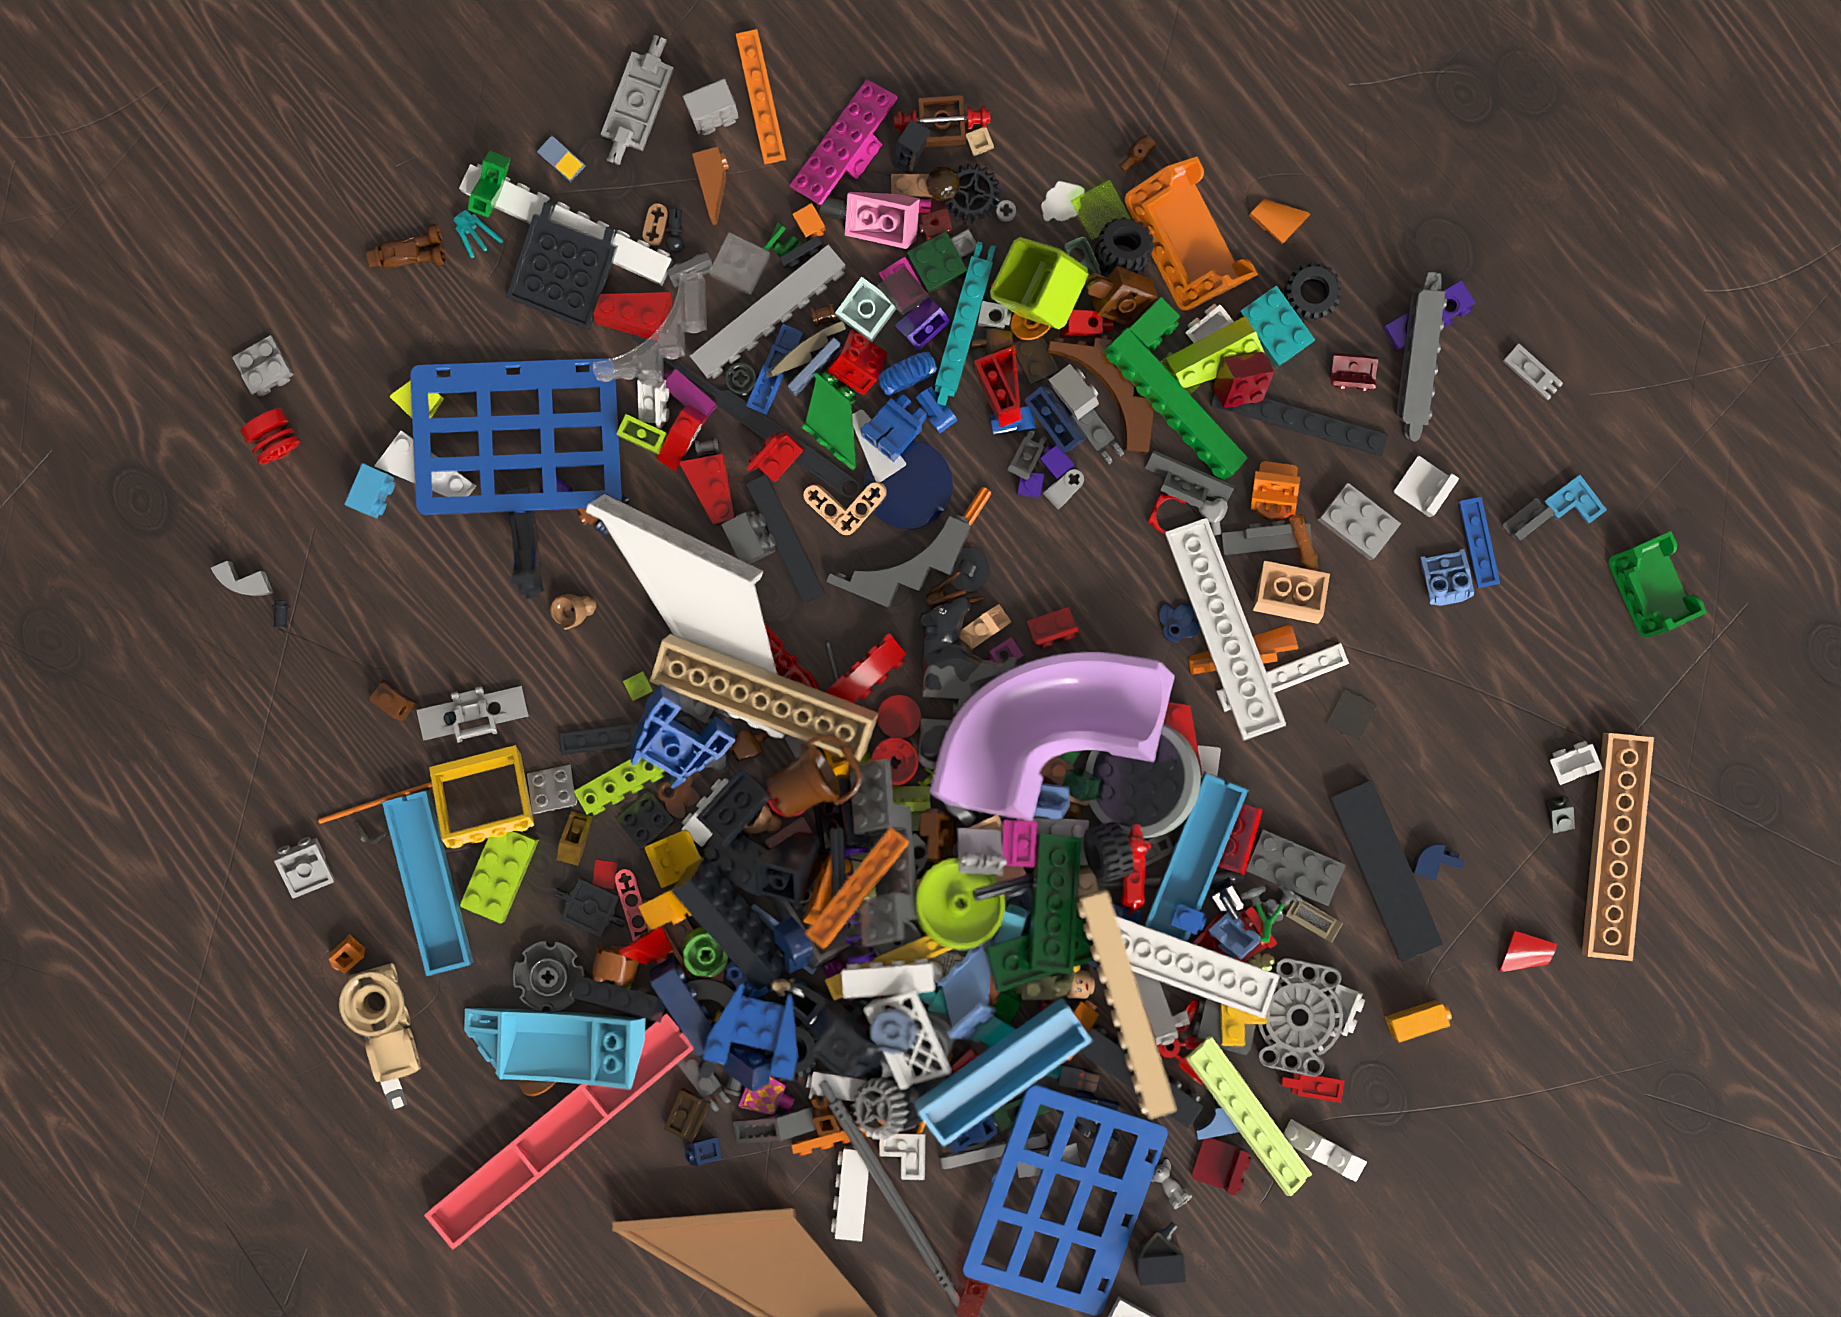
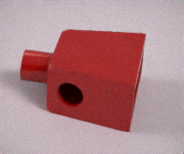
[1060,310,1114,338]

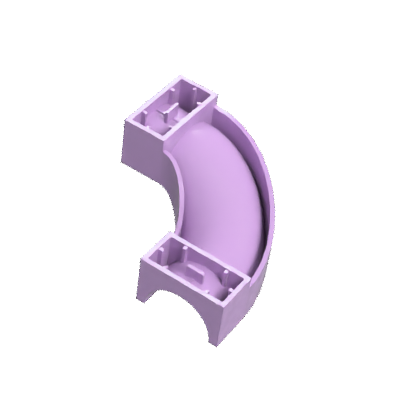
[930,652,1174,821]

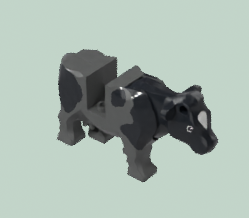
[918,595,1016,770]

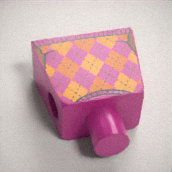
[739,1077,795,1115]

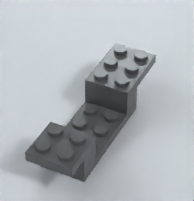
[850,759,918,946]

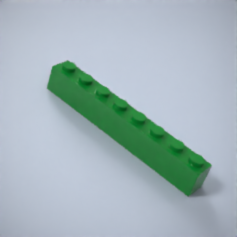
[1102,328,1248,481]

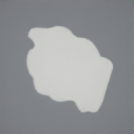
[1041,181,1085,221]

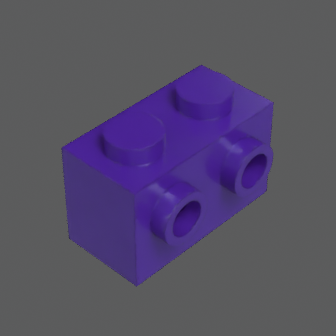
[895,297,951,351]

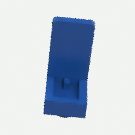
[1170,903,1206,934]

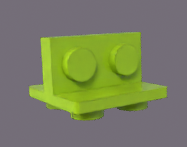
[892,786,930,831]

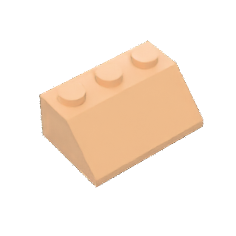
[1253,561,1330,624]

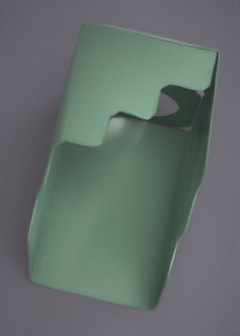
[1063,237,1101,288]

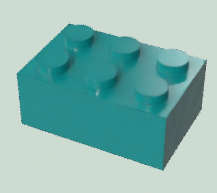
[1238,285,1315,368]

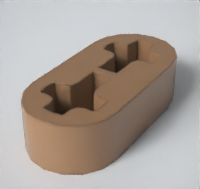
[643,204,668,246]

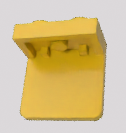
[644,829,701,888]

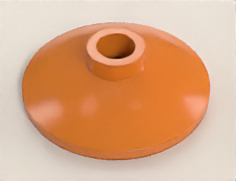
[1011,313,1050,340]

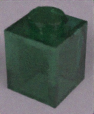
[1062,769,1101,802]

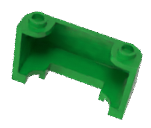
[1609,531,1707,638]

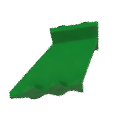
[801,371,857,470]

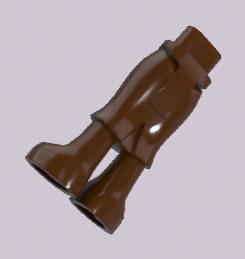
[366,224,446,268]

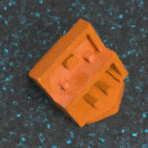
[1251,461,1300,522]

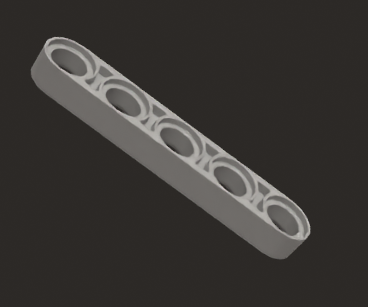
[940,1133,1048,1169]

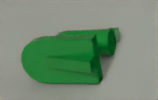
[763,223,802,257]

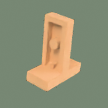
[959,604,1011,649]

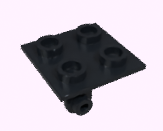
[616,790,674,850]

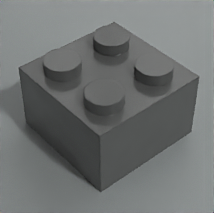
[722,511,777,564]

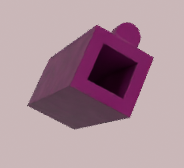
[662,369,717,416]

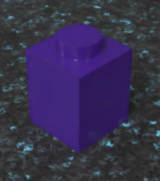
[1040,445,1074,480]
[1017,472,1044,499]

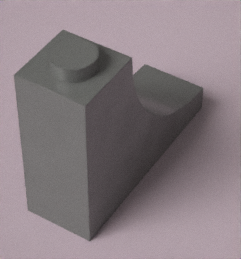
[733,1106,816,1144]

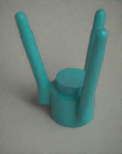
[454,210,503,258]

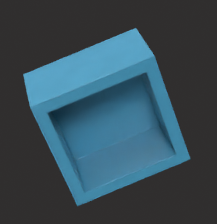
[344,464,396,518]

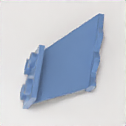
[937,938,997,1040]

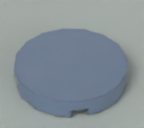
[871,1009,917,1054]

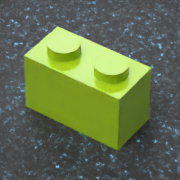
[617,414,668,455]

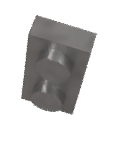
[667,252,715,287]

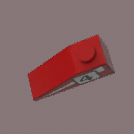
[657,404,708,471]

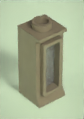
[1283,899,1343,943]

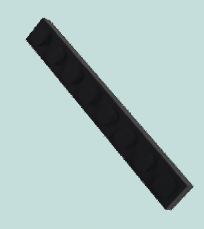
[1211,393,1388,456]

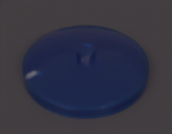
[864,440,953,529]

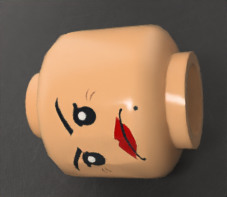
[1066,970,1095,999]

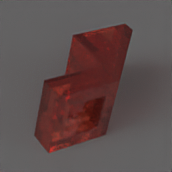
[956,1277,990,1317]

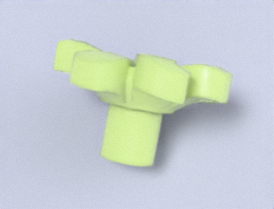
[1247,953,1275,971]

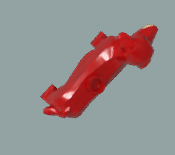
[1121,824,1151,915]

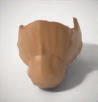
[549,594,596,630]
[741,804,782,835]

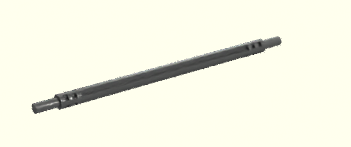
[819,1080,964,1308]

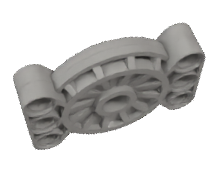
[1259,958,1343,1077]

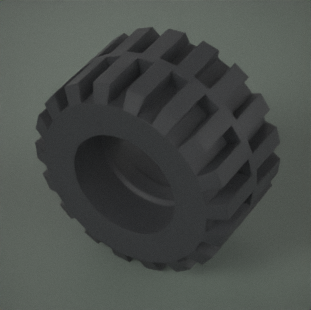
[1095,217,1154,275]
[1283,262,1342,321]
[1084,821,1134,883]
[758,1022,818,1082]

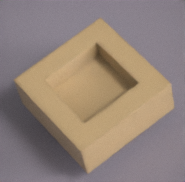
[965,128,994,157]

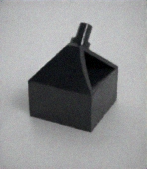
[1135,1221,1186,1286]

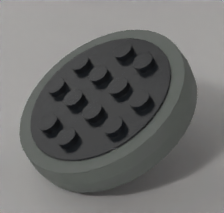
[1084,724,1201,838]

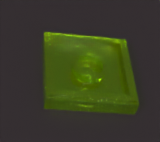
[1071,180,1130,241]

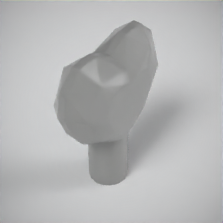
[1199,498,1228,535]

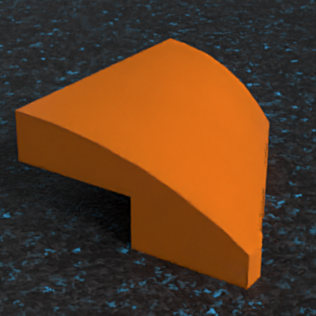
[1249,199,1311,244]

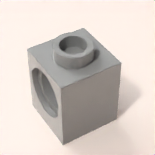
[978,301,1012,329]

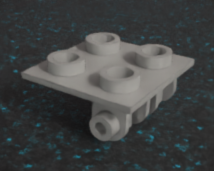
[527,765,578,814]
[958,828,1006,875]

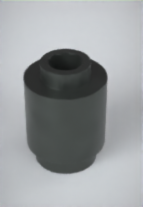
[816,194,847,220]

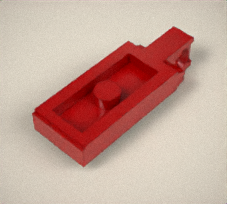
[1280,1073,1344,1103]

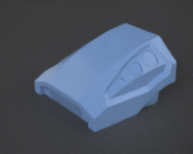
[1420,549,1474,606]

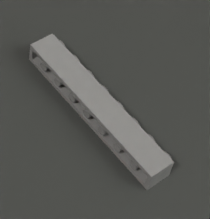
[690,244,846,379]

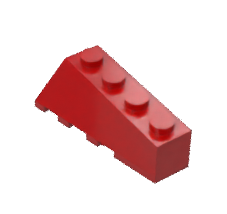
[824,633,906,704]

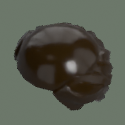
[926,167,959,201]

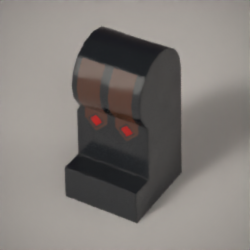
[1057,1064,1102,1092]

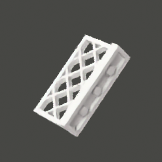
[864,990,952,1090]

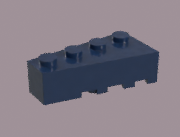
[649,956,717,1056]

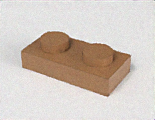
[891,174,933,198]

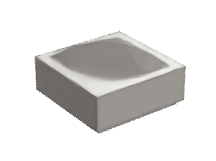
[928,958,945,981]

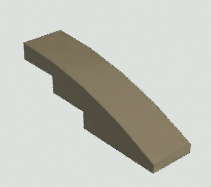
[765,321,846,378]

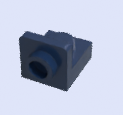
[685,1137,722,1166]

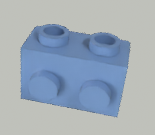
[1033,783,1070,819]

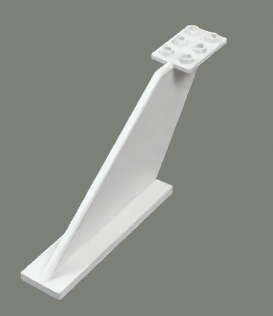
[586,494,786,738]

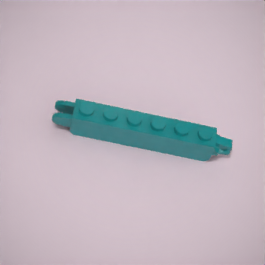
[935,242,996,406]
[916,986,1062,1079]

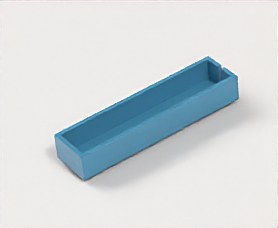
[1143,771,1248,942]
[382,790,474,976]
[914,998,1092,1147]

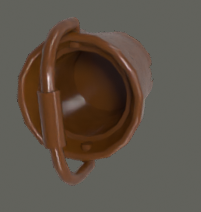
[767,734,861,817]

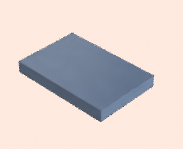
[788,338,841,396]

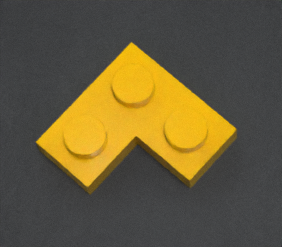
[1220,1003,1267,1046]

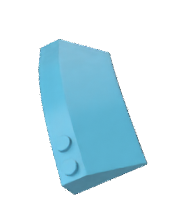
[464,1008,645,1089]

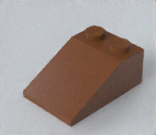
[692,147,729,226]

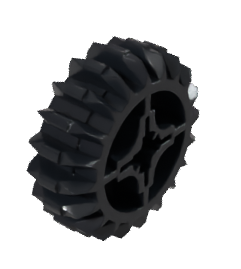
[943,163,1001,224]

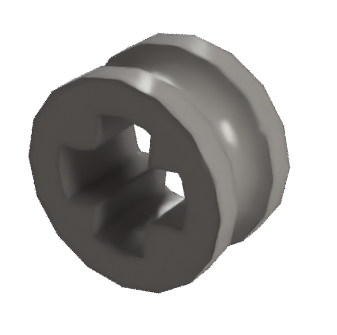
[996,200,1016,222]

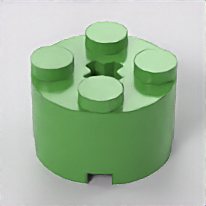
[682,927,728,977]

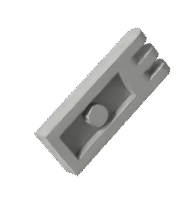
[1503,344,1563,400]

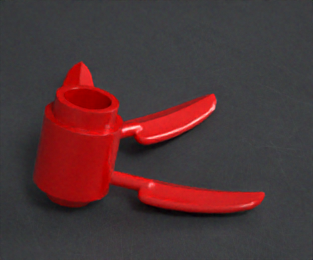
[1155,1000,1204,1085]

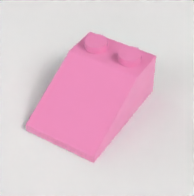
[845,192,920,249]

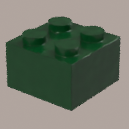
[907,231,967,294]

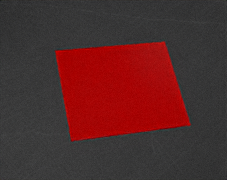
[592,860,618,889]

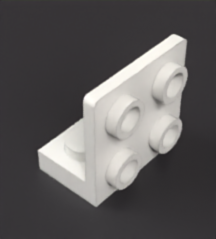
[1394,456,1459,517]

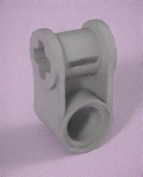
[1043,469,1084,510]

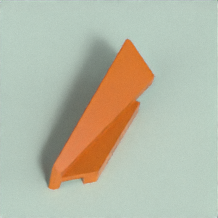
[1188,625,1298,674]

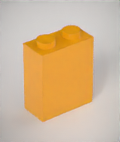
[1385,1000,1451,1042]

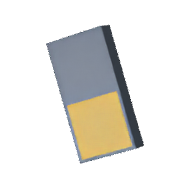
[537,136,585,182]

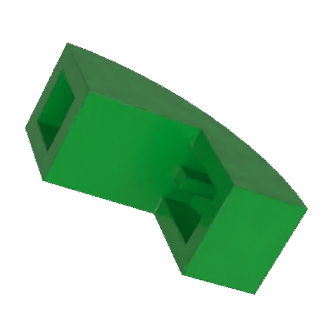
[468,151,511,218]

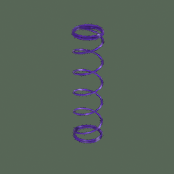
[844,847,874,963]

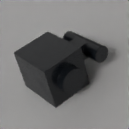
[1210,877,1244,920]

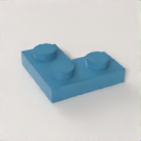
[1543,475,1607,524]

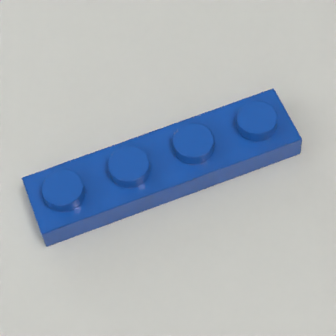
[1458,497,1500,588]

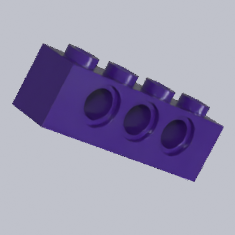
[1382,280,1475,352]

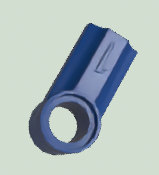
[916,387,958,434]
[990,406,1036,435]

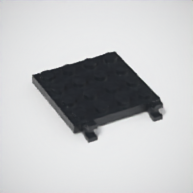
[506,200,619,330]

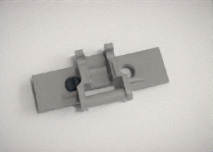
[417,686,528,743]

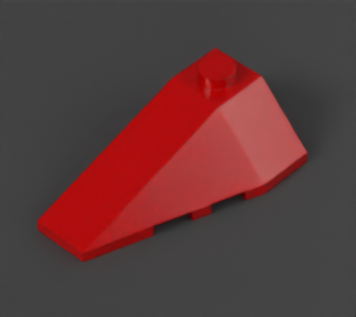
[764,623,822,692]

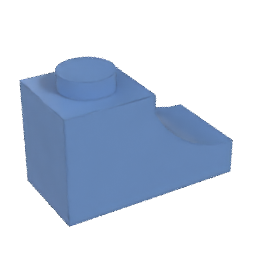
[1195,1103,1239,1140]

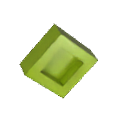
[623,672,653,701]

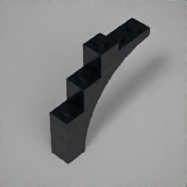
[505,487,544,599]

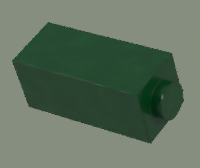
[992,1094,1050,1131]

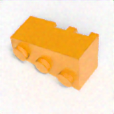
[638,889,691,930]

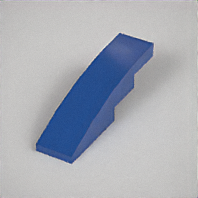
[746,323,804,415]

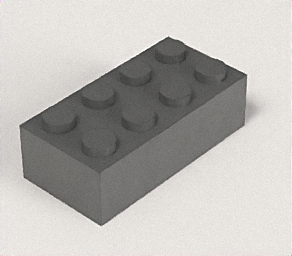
[1246,829,1346,906]

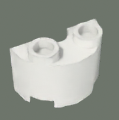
[1185,304,1234,343]
[1550,741,1602,785]

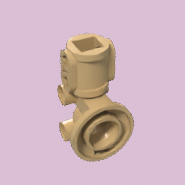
[340,963,421,1082]

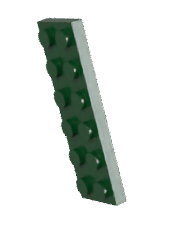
[1028,833,1082,974]
[984,916,1095,992]

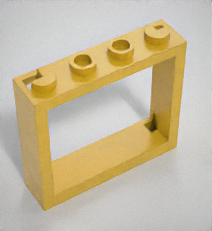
[429,745,534,848]

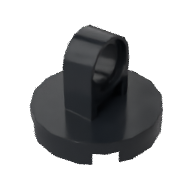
[946,548,990,592]

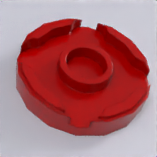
[877,695,921,739]

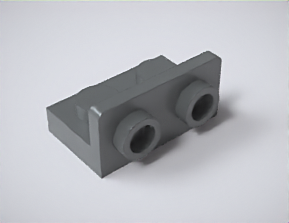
[1502,498,1555,542]

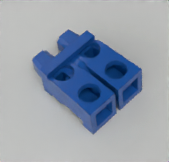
[861,394,927,463]

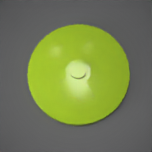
[915,858,1005,950]

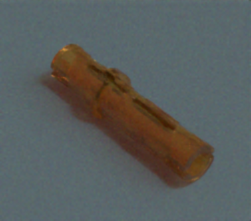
[1289,514,1321,572]

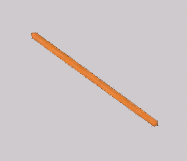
[317,781,432,824]

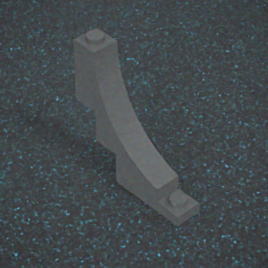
[826,515,971,608]

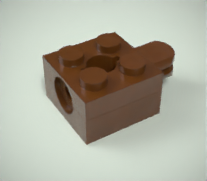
[1085,266,1158,327]

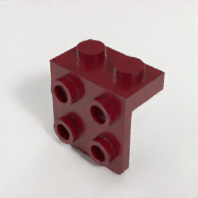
[1191,1138,1251,1196]

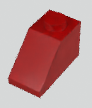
[619,927,674,965]

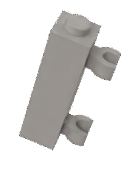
[1133,971,1190,1045]

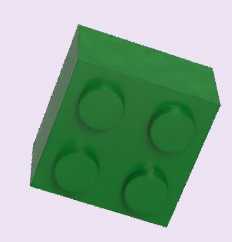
[1129,297,1180,352]

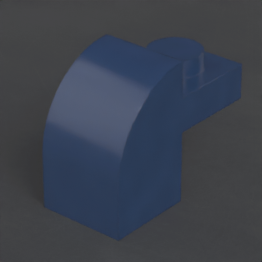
[1411,844,1465,880]
[774,917,813,973]
[949,1113,998,1153]

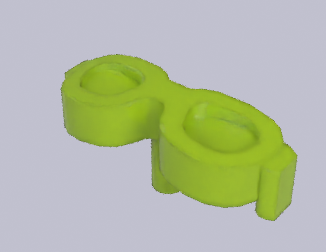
[917,767,936,786]

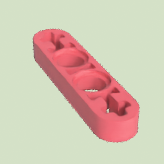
[615,869,652,941]

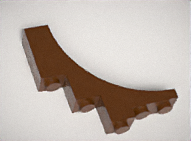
[1046,335,1154,454]

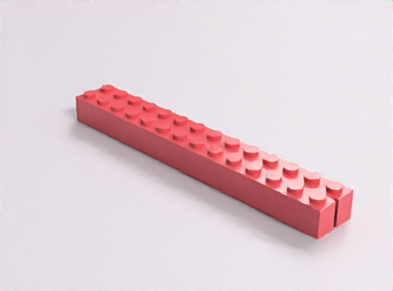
[424,1011,694,1250]

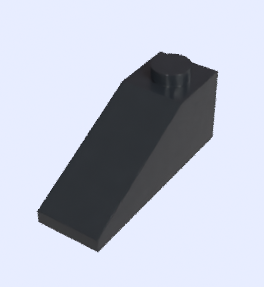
[892,120,930,174]

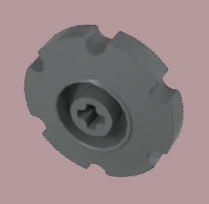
[513,940,585,1012]

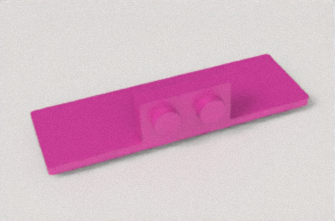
[790,80,898,205]

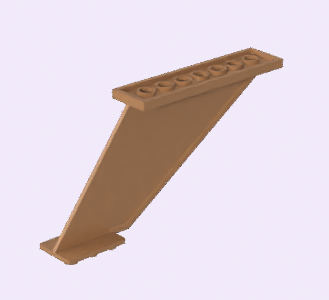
[612,1209,878,1317]

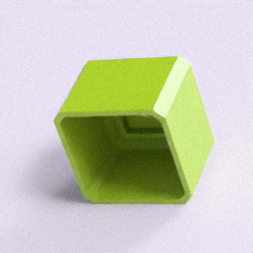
[990,237,1089,329]

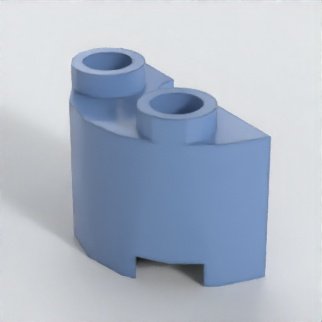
[1209,912,1260,960]

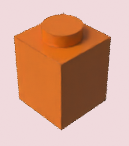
[793,203,826,241]

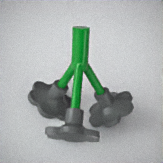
[1240,884,1302,943]

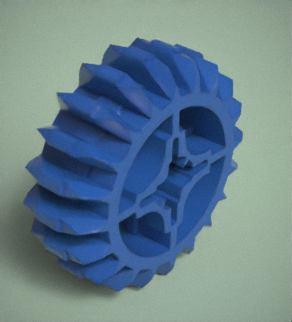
[878,352,937,395]

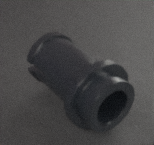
[272,600,290,628]

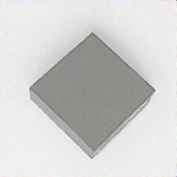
[951,229,977,259]

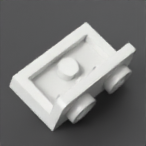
[638,377,670,429]
[1332,984,1365,1036]

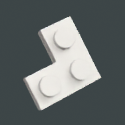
[879,1133,925,1180]

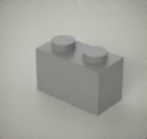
[1049,364,1099,420]

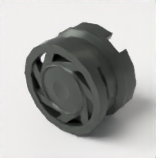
[725,363,757,396]

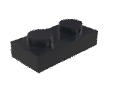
[779,236,823,269]

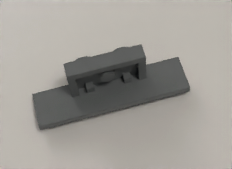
[1145,450,1235,508]
[1221,521,1312,555]

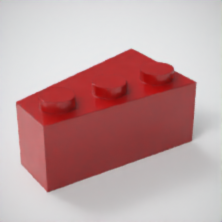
[593,292,673,342]
[974,345,1021,428]
[679,454,735,525]
[1163,702,1203,775]

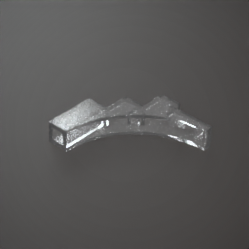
[593,272,707,386]

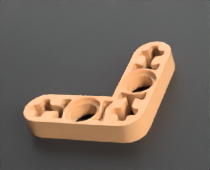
[804,482,887,535]

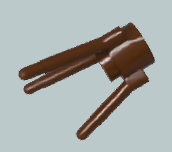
[926,571,985,609]

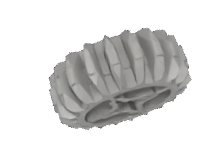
[852,1078,908,1139]

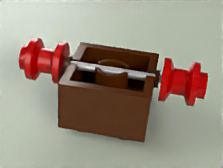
[894,95,990,147]

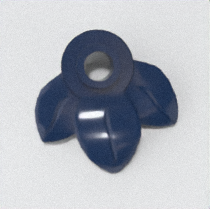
[1159,603,1200,643]

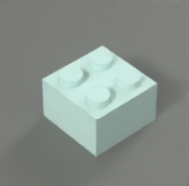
[835,277,898,342]

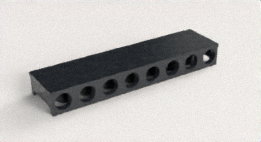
[1329,780,1443,962]

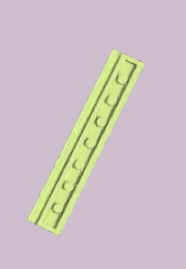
[1186,1037,1312,1196]

